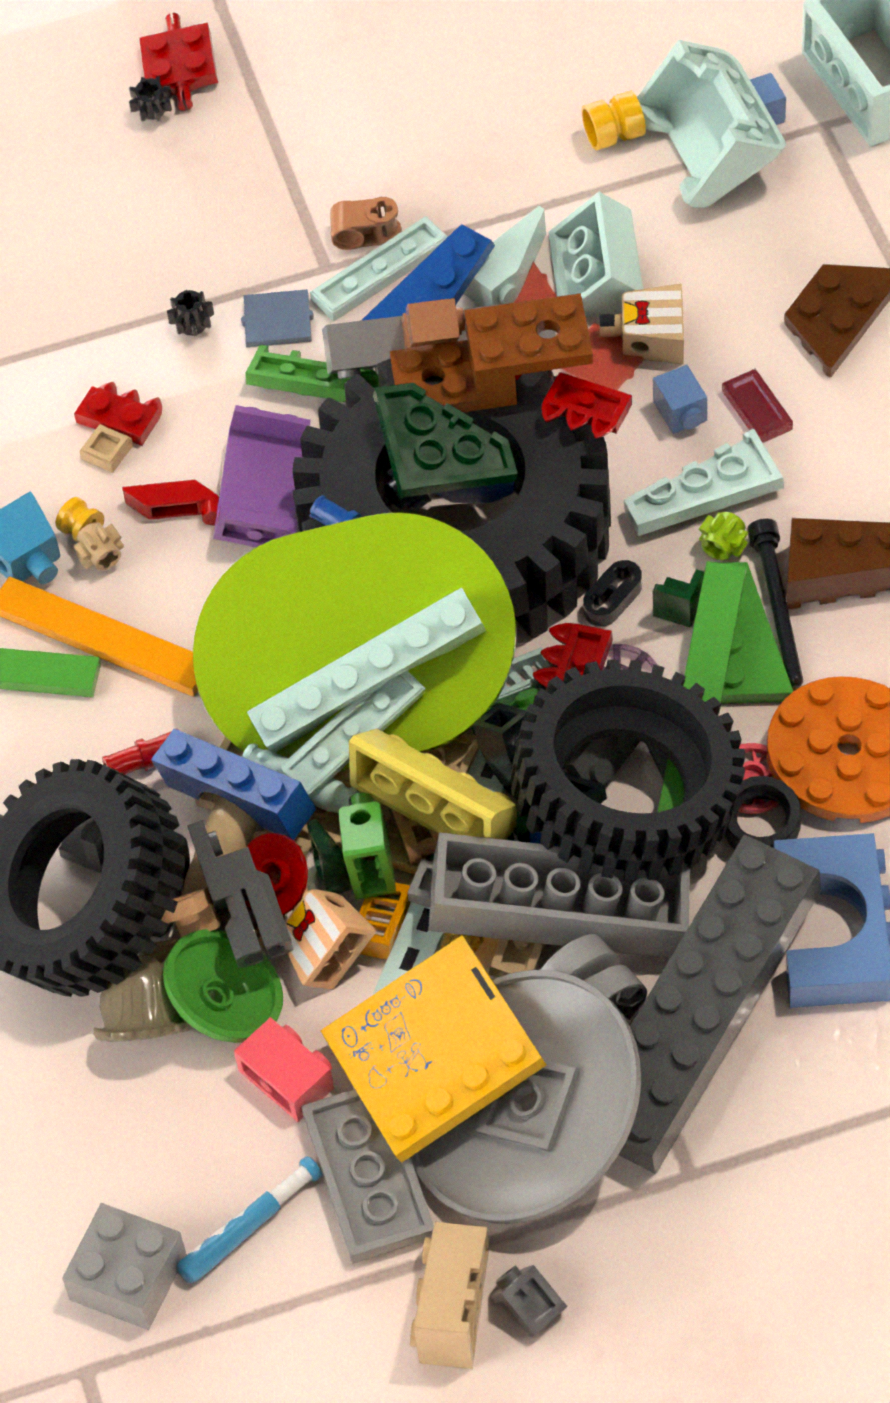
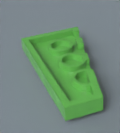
[721,562,793,704]

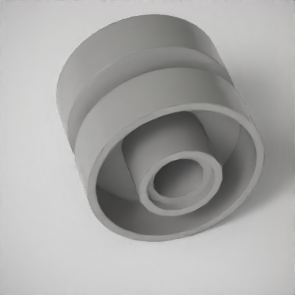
[541,934,647,1025]

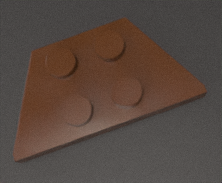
[784,264,890,377]

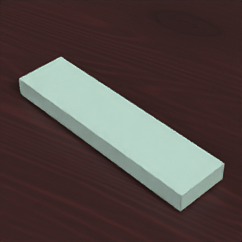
[310,216,448,322]
[277,671,425,797]

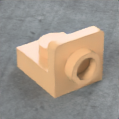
[161,887,221,938]

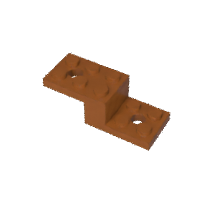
[389,293,593,412]

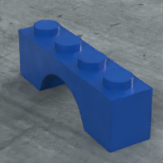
[151,728,316,840]

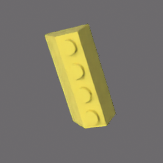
[349,728,517,840]

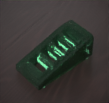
[307,819,352,894]

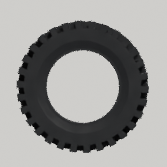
[511,659,745,881]
[0,759,185,997]

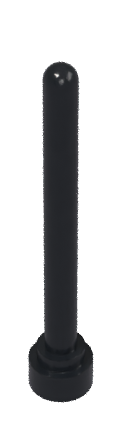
[747,518,803,688]

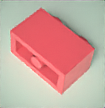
[234,1017,334,1122]

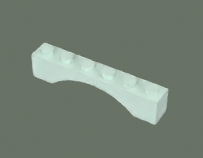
[247,587,486,752]

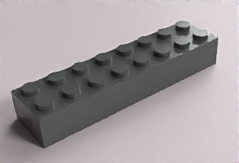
[619,834,821,1174]

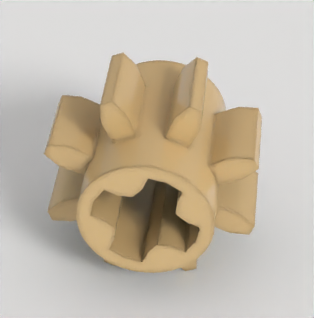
[73,522,124,571]

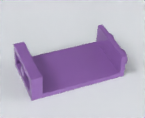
[213,405,311,547]

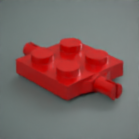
[139,13,218,111]

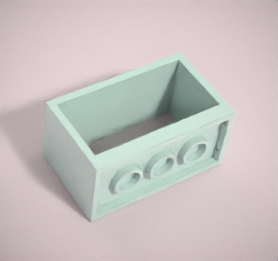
[802,0,890,147]

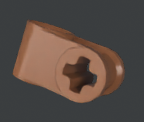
[330,197,402,250]

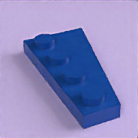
[361,224,495,321]

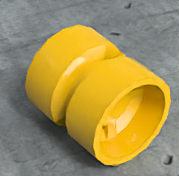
[581,90,646,150]

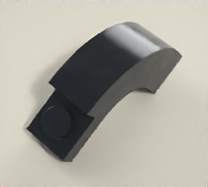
[472,702,607,804]

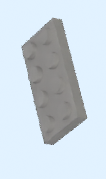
[301,1089,434,1264]

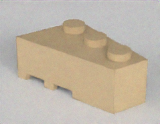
[410,1222,490,1369]

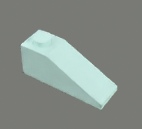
[464,206,546,307]

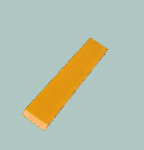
[0,576,198,697]

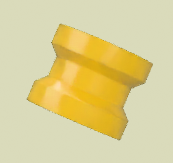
[55,497,104,543]

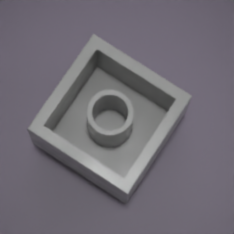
[62,1203,187,1330]

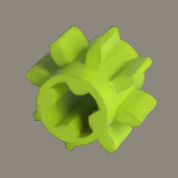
[699,512,748,561]

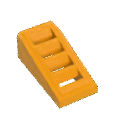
[359,882,410,960]

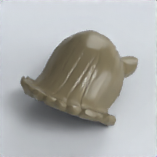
[93,955,193,1042]

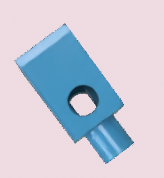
[0,491,61,584]

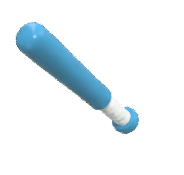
[177,1156,322,1283]

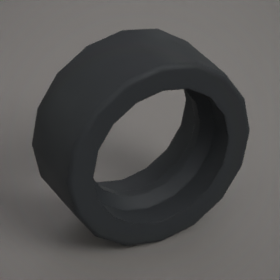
[725,776,801,849]

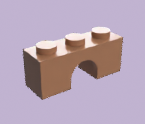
[401,298,465,349]

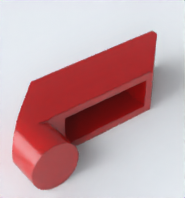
[122,479,219,526]

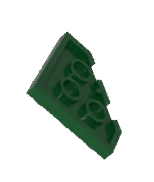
[373,383,518,498]

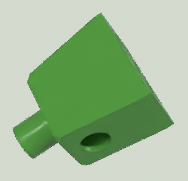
[339,792,397,900]

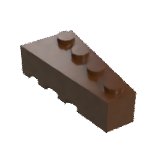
[787,518,890,610]

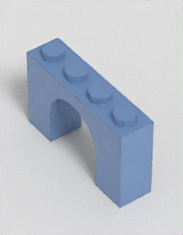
[773,833,890,1008]

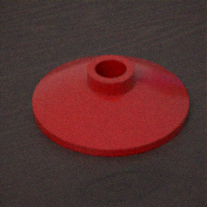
[245,833,308,915]

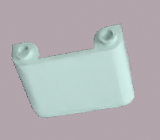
[637,40,786,208]

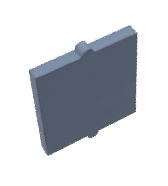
[241,289,314,347]

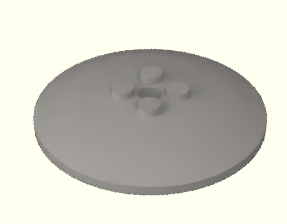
[410,970,641,1224]

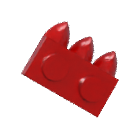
[542,372,632,439]
[74,381,162,446]
[532,623,613,689]

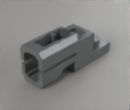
[187,820,294,968]

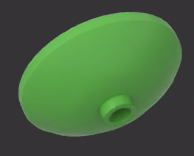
[163,929,283,1043]

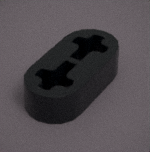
[583,560,642,627]

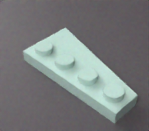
[624,428,784,536]

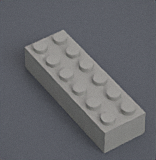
[428,832,690,958]

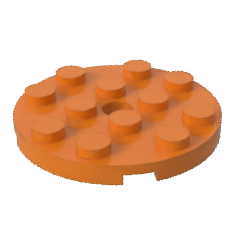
[767,676,890,823]

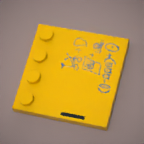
[320,935,547,1163]

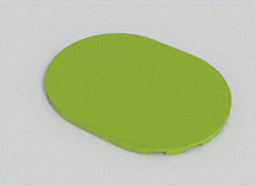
[193,513,516,772]

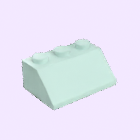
[548,192,643,317]

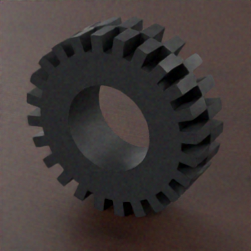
[292,359,611,639]

